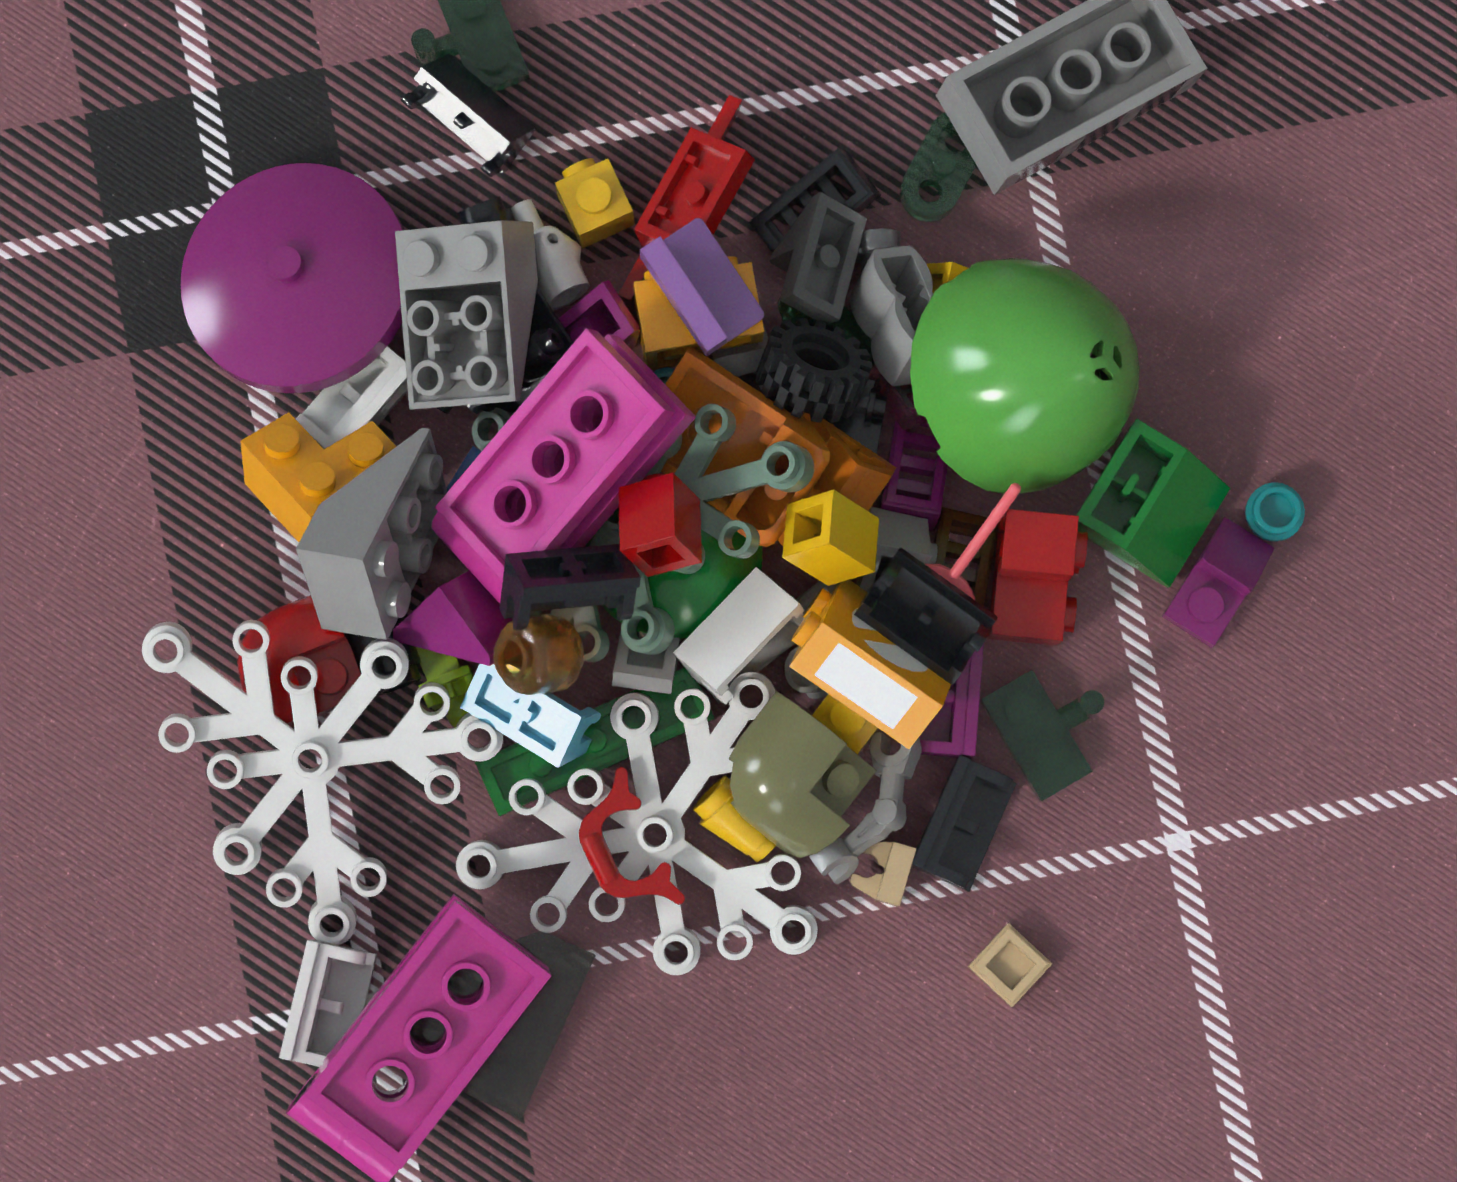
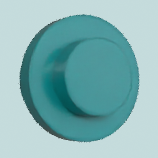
[1245,482,1305,542]

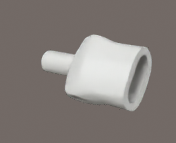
[511,199,590,311]

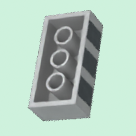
[936,0,1207,195]

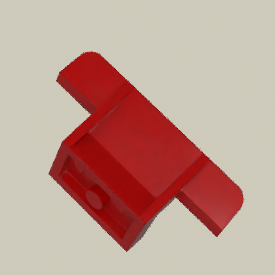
[618,95,755,303]

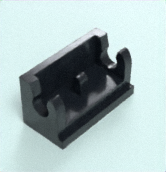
[401,53,536,177]
[499,544,641,630]
[854,547,998,685]
[911,755,1017,892]

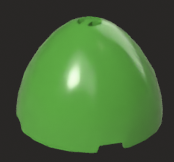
[910,258,1140,494]

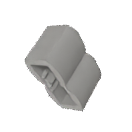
[850,246,933,386]

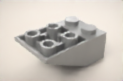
[395,220,538,410]
[296,428,447,640]

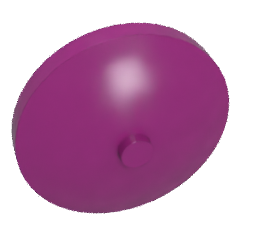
[181,163,405,393]

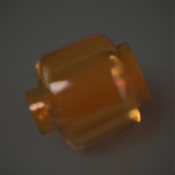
[493,614,584,696]

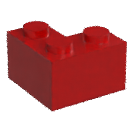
[988,509,1088,646]

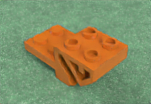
[661,346,897,547]

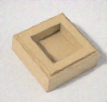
[967,923,1053,1007]

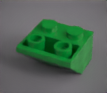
[1076,418,1230,589]

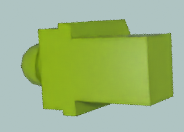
[416,647,474,728]

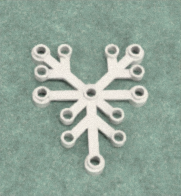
[142,620,503,945]
[456,671,818,975]

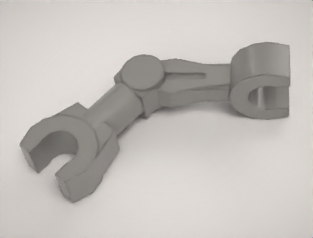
[809,732,922,885]

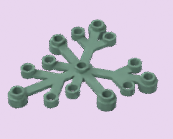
[472,404,814,684]

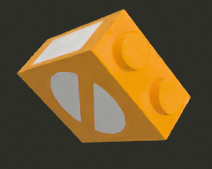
[789,580,951,749]

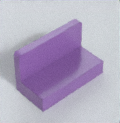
[640,218,764,357]

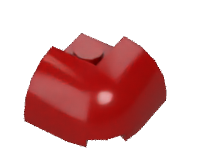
[237,595,362,740]

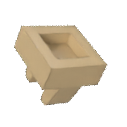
[850,842,917,907]

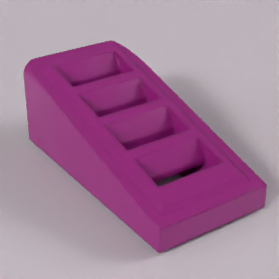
[879,398,948,531]

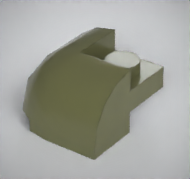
[729,691,877,858]

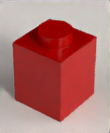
[619,472,702,577]

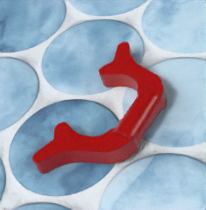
[579,767,685,905]

